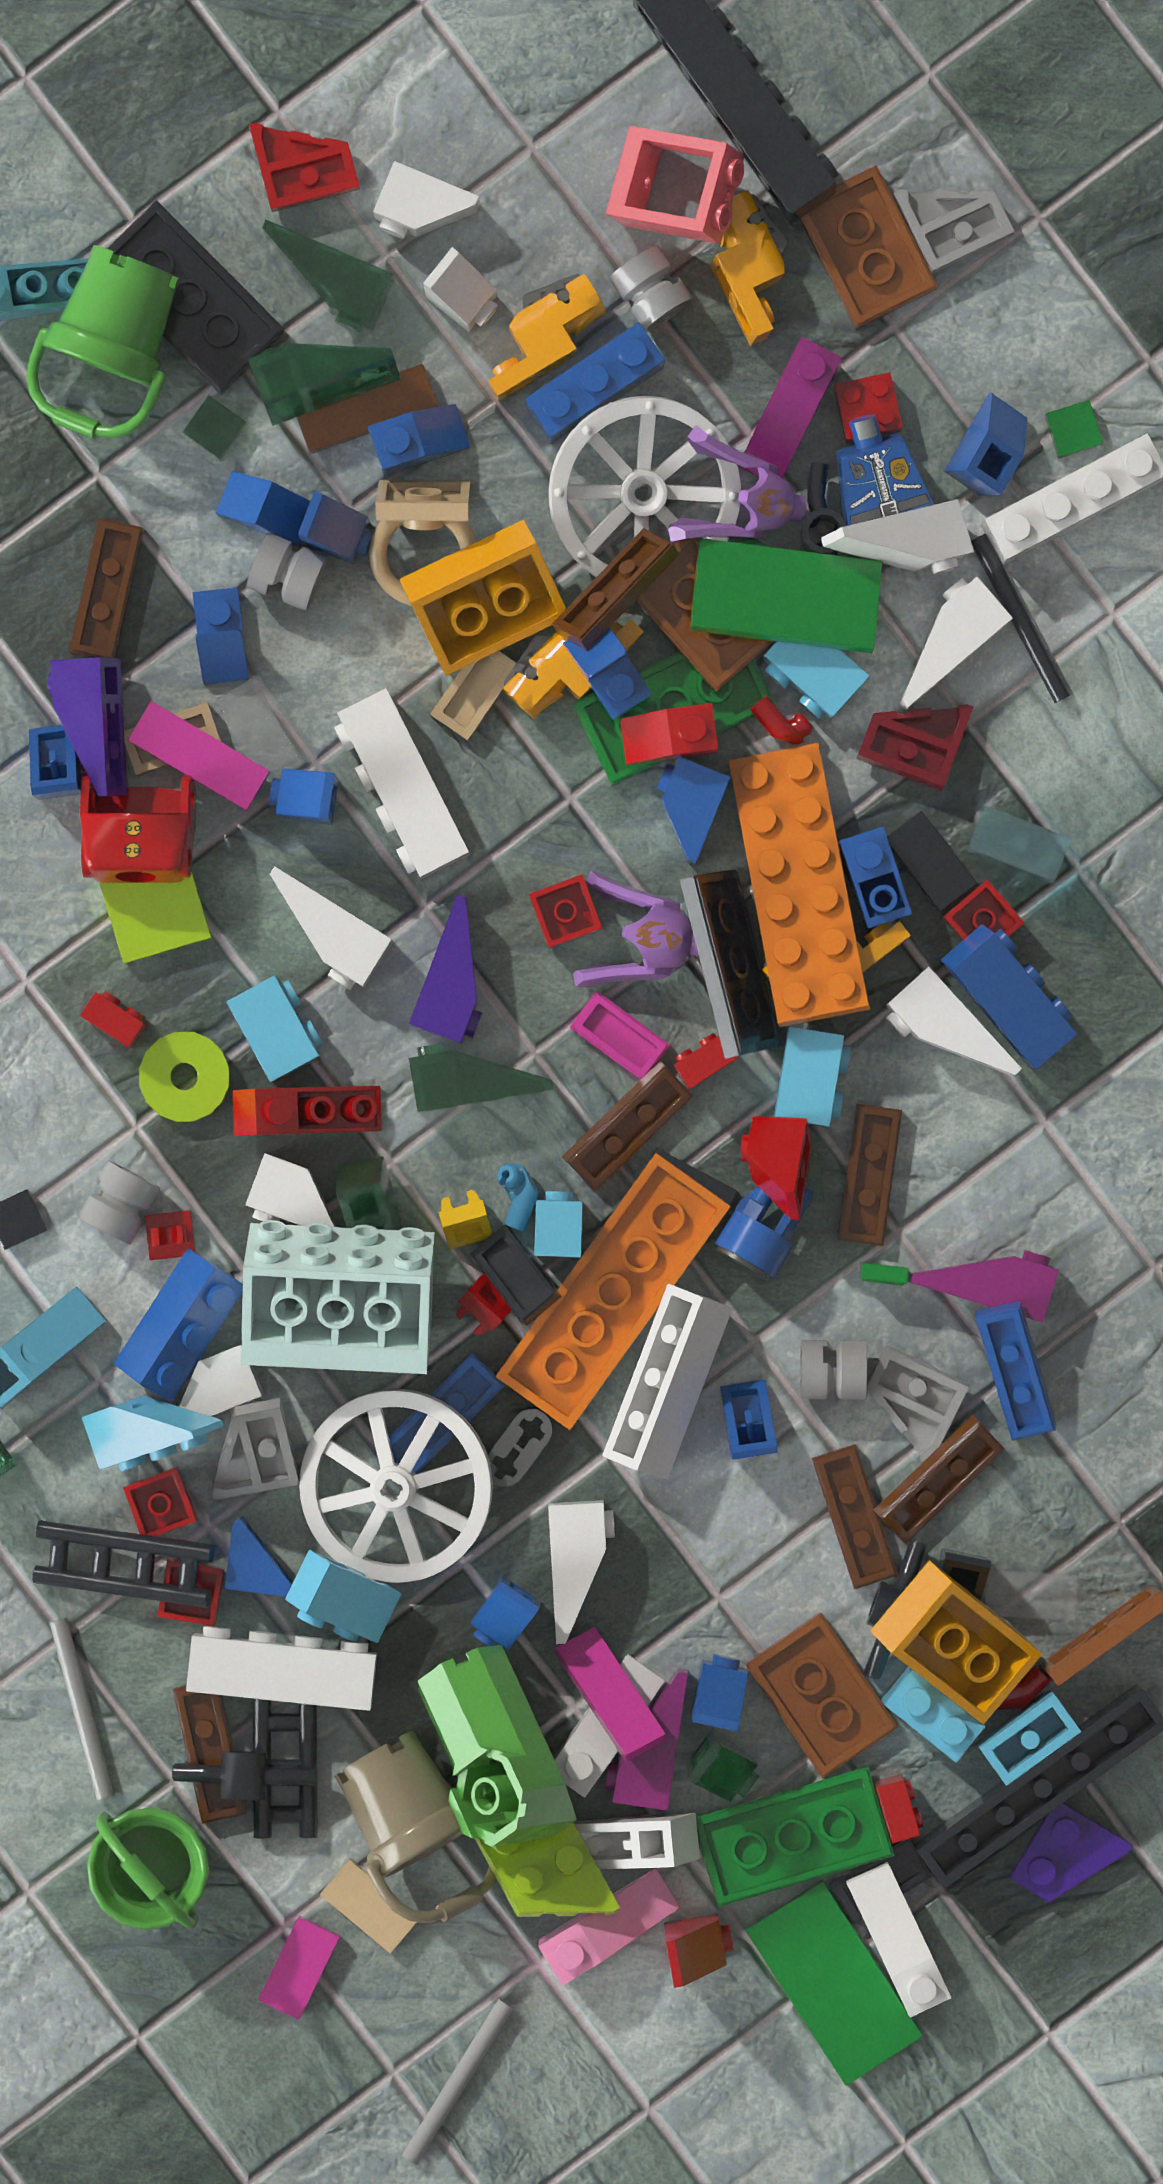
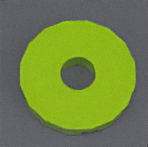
[139,1032,230,1122]

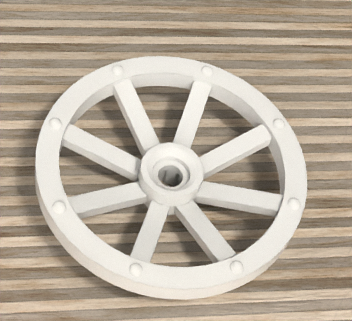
[549,396,741,577]
[299,1389,493,1583]

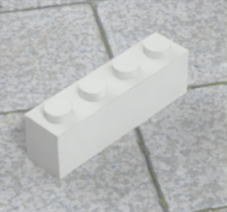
[981,433,1163,565]
[334,688,470,879]
[602,1284,733,1480]
[186,1626,378,1711]

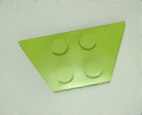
[474,1823,620,1917]

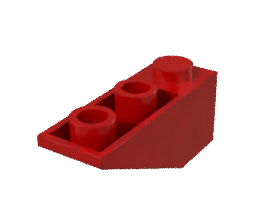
[233,1086,382,1136]

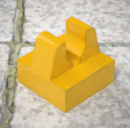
[438,1190,493,1250]

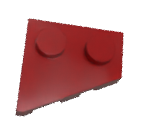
[249,123,360,213]

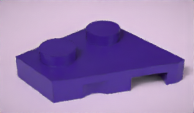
[1009,1803,1133,1902]

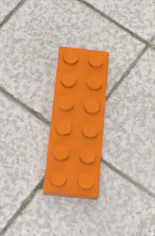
[729,743,870,1027]
[495,1152,731,1430]

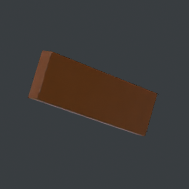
[294,364,438,455]
[69,518,145,658]
[552,528,679,651]
[562,1061,693,1191]
[837,1104,902,1246]
[874,1415,1005,1544]
[812,1444,898,1589]
[172,1685,248,1824]

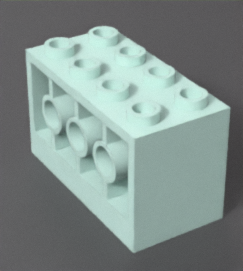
[241,1220,435,1374]

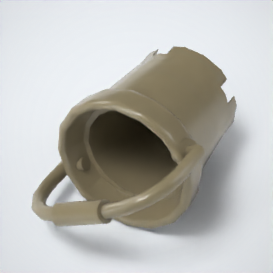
[334,1731,496,1924]

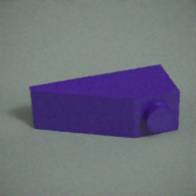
[48,657,128,796]
[409,894,483,1044]

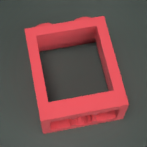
[606,126,745,244]

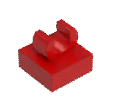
[145,1210,196,1261]
[456,1273,512,1336]

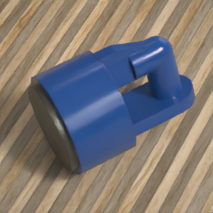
[715,1186,813,1281]

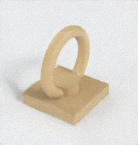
[369,480,477,606]

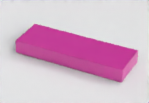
[128,701,270,811]
[555,1627,666,1762]

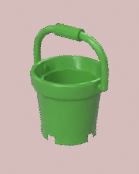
[26,245,180,439]
[87,1807,209,1930]

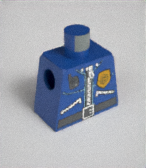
[836,414,933,526]

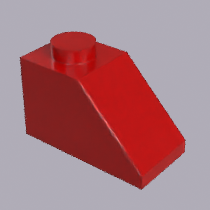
[620,703,718,765]
[741,1116,813,1220]

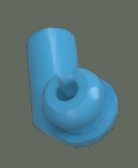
[497,1163,538,1232]

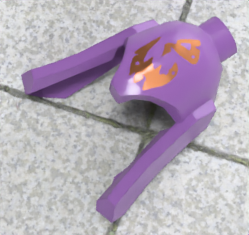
[668,426,806,542]
[573,870,699,987]

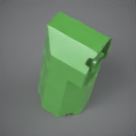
[418,1645,577,1847]

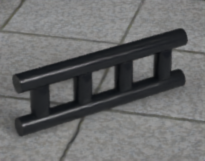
[32,1520,215,1608]
[253,1698,318,1839]

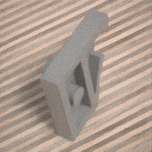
[893,189,1015,274]
[867,1345,969,1461]
[212,1398,300,1500]

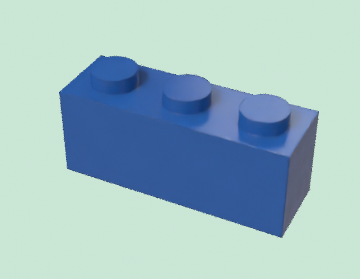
[525,322,665,444]
[941,924,1077,1070]
[113,1248,243,1402]

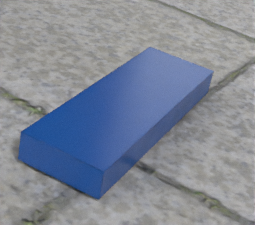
[975,1300,1057,1441]
[376,1353,505,1474]

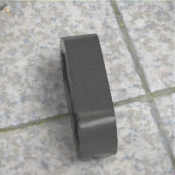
[488,1408,553,1487]

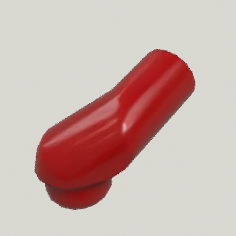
[749,695,813,745]
[996,1665,1052,1710]

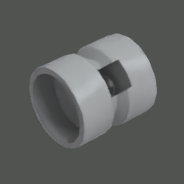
[609,245,693,332]
[246,533,328,611]
[78,1160,161,1245]
[800,1340,867,1400]

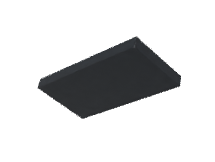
[107,200,286,395]
[679,869,781,1059]

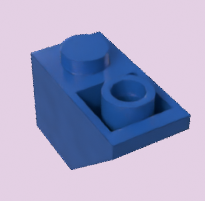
[944,393,1028,496]
[838,826,912,928]

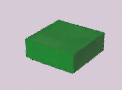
[1045,400,1103,459]
[859,1262,909,1286]

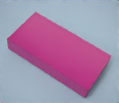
[570,991,670,1080]
[258,1915,340,2020]

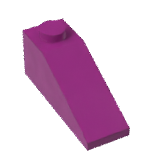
[738,337,842,478]
[908,1250,1059,1323]
[605,1668,688,1811]

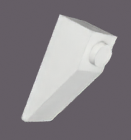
[821,499,974,575]
[899,577,1013,711]
[270,866,393,990]
[886,967,1022,1076]
[548,1500,615,1644]
[553,1653,665,1798]
[573,1813,700,1869]
[846,1862,951,2018]

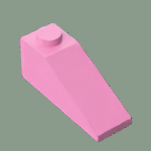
[538,1868,680,1986]

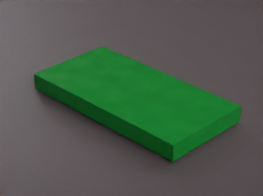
[690,538,882,654]
[572,652,776,786]
[696,1766,895,1907]
[745,1880,923,2086]

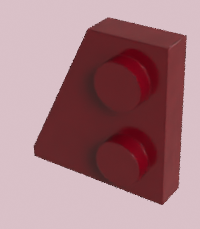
[856,704,973,791]

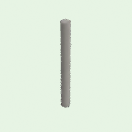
[49,1618,115,1800]
[402,1998,514,2165]

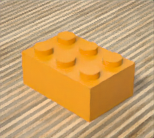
[399,520,566,676]
[870,1560,1042,1725]

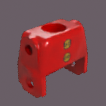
[80,775,197,883]

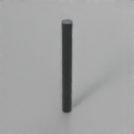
[971,533,1071,703]

